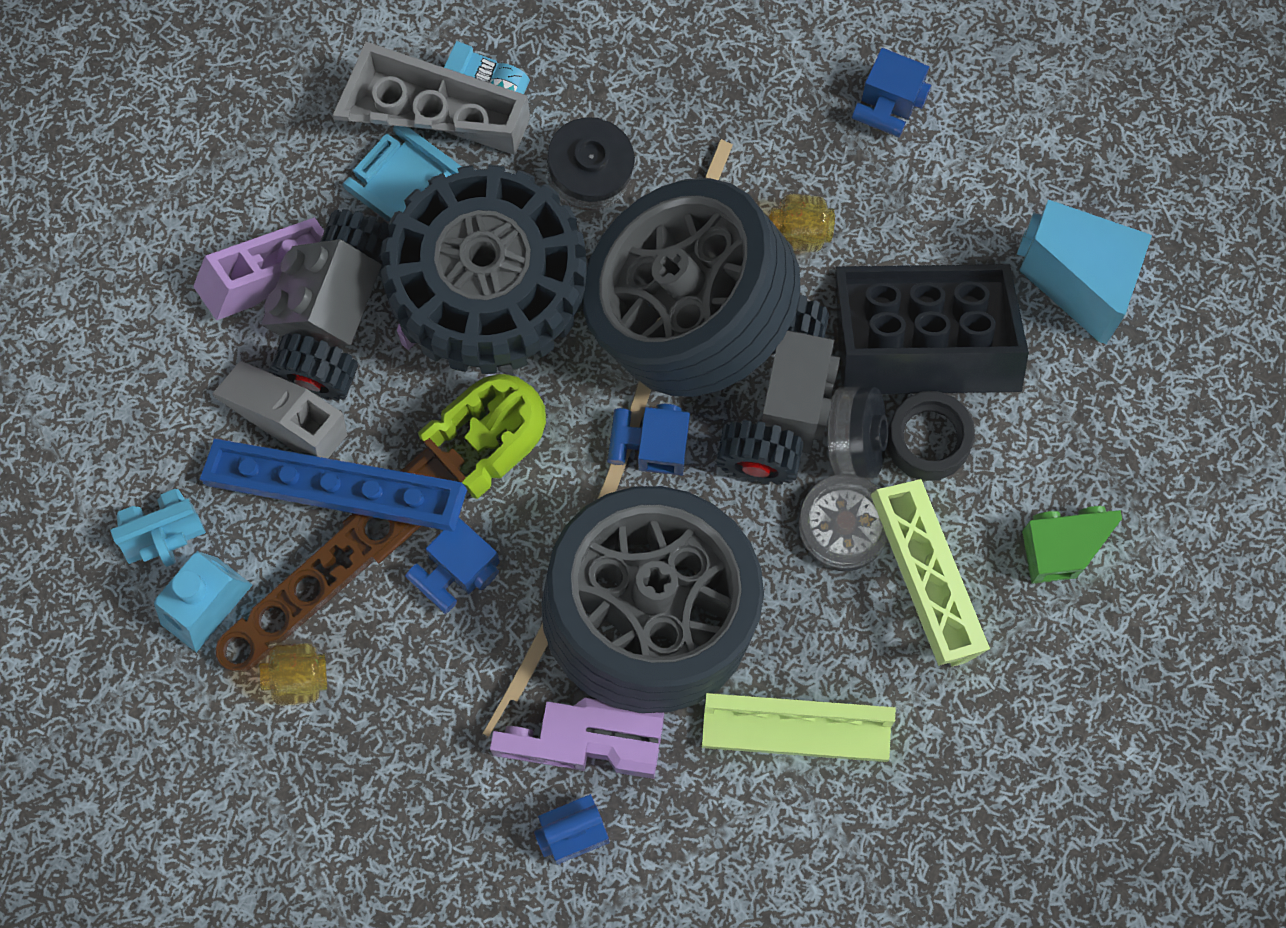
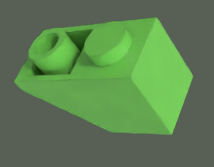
[1022,506,1122,584]

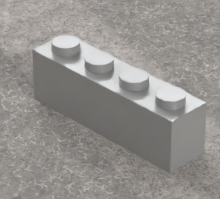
[332,41,530,155]

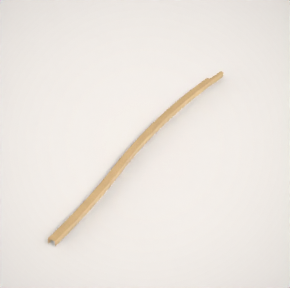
[482,139,733,738]

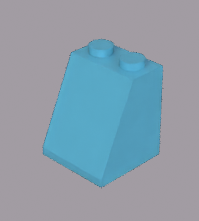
[1017,199,1152,344]

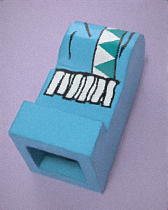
[444,41,530,94]

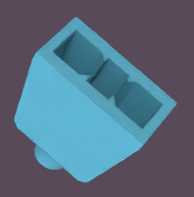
[154,551,252,653]

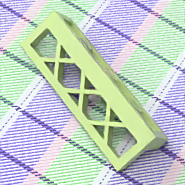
[870,479,990,667]
[702,693,896,762]

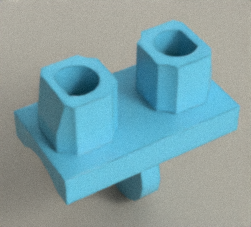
[111,489,206,567]

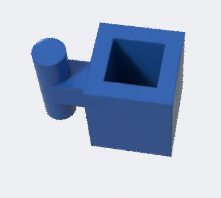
[852,48,932,138]
[607,404,690,476]
[405,518,500,614]
[534,794,610,865]

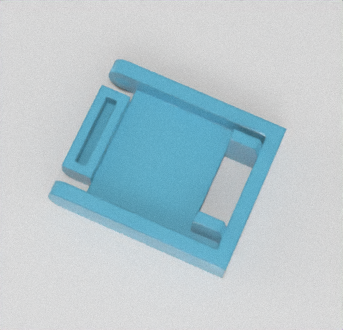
[342,126,462,222]

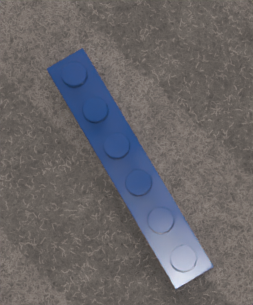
[200,438,467,532]

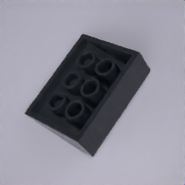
[835,264,1029,395]

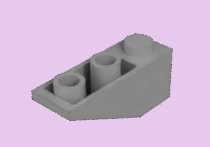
[213,361,347,459]

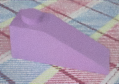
[193,217,324,321]

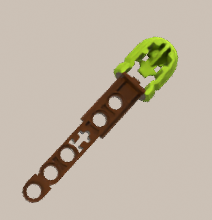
[215,374,546,672]

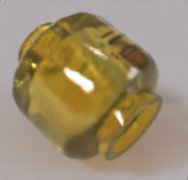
[769,194,835,252]
[259,643,327,706]

